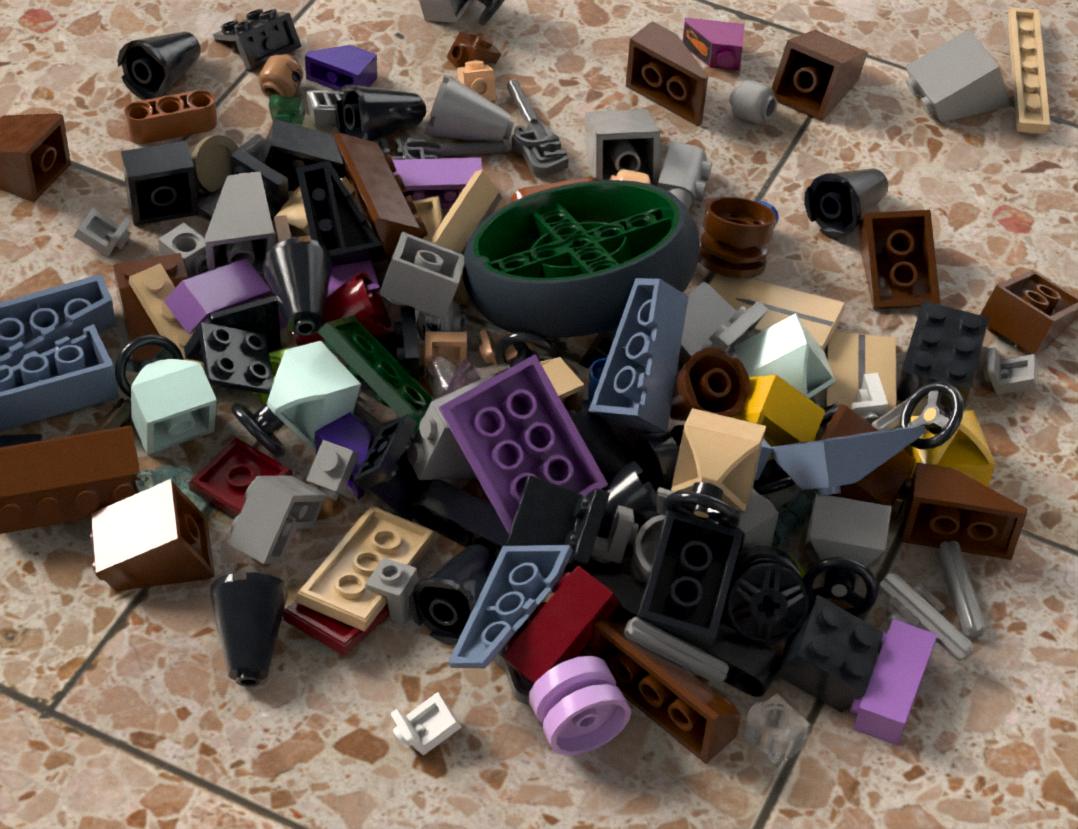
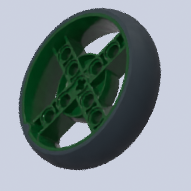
[463,180,700,338]

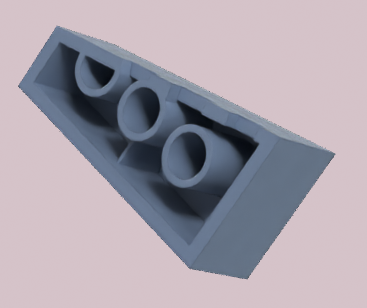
[0,274,115,367]
[589,278,689,432]
[0,324,119,432]

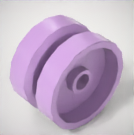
[529,656,631,756]

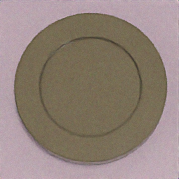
[192,135,239,193]

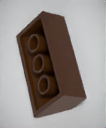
[333,133,428,265]
[0,425,143,534]
[591,619,741,764]

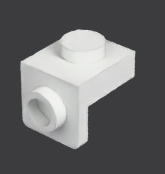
[391,692,462,755]

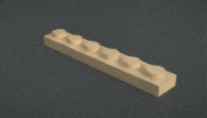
[1007,7,1050,134]

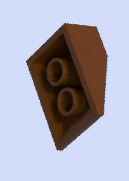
[625,21,708,127]
[859,210,941,309]
[113,253,188,361]
[980,269,1078,355]
[902,463,1027,560]

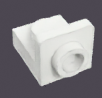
[851,373,888,425]

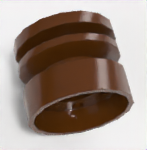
[698,197,776,278]

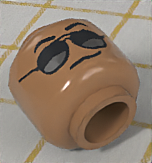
[258,54,303,101]

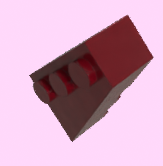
[502,566,628,685]

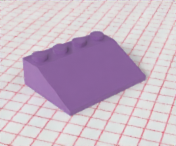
[438,354,608,534]

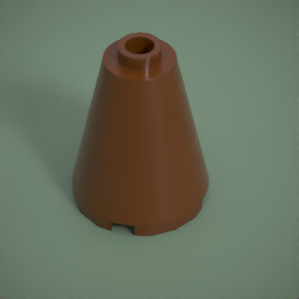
[670,347,751,421]

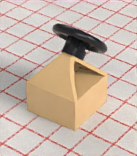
[495,332,584,413]
[664,408,766,529]

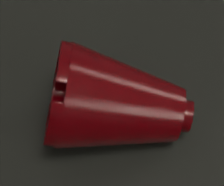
[292,271,392,346]

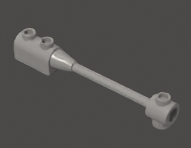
[658,141,712,210]

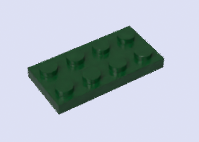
[318,315,435,433]

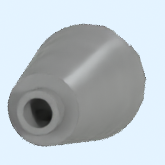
[424,75,515,142]

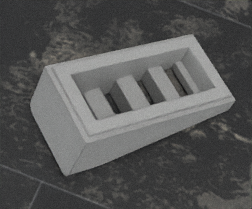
[306,90,343,127]

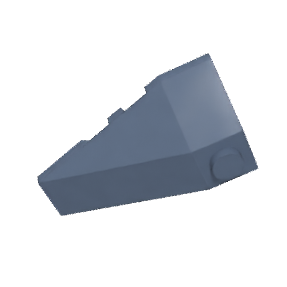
[771,426,926,496]
[448,545,573,669]

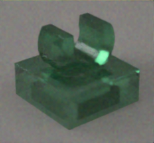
[268,95,305,125]

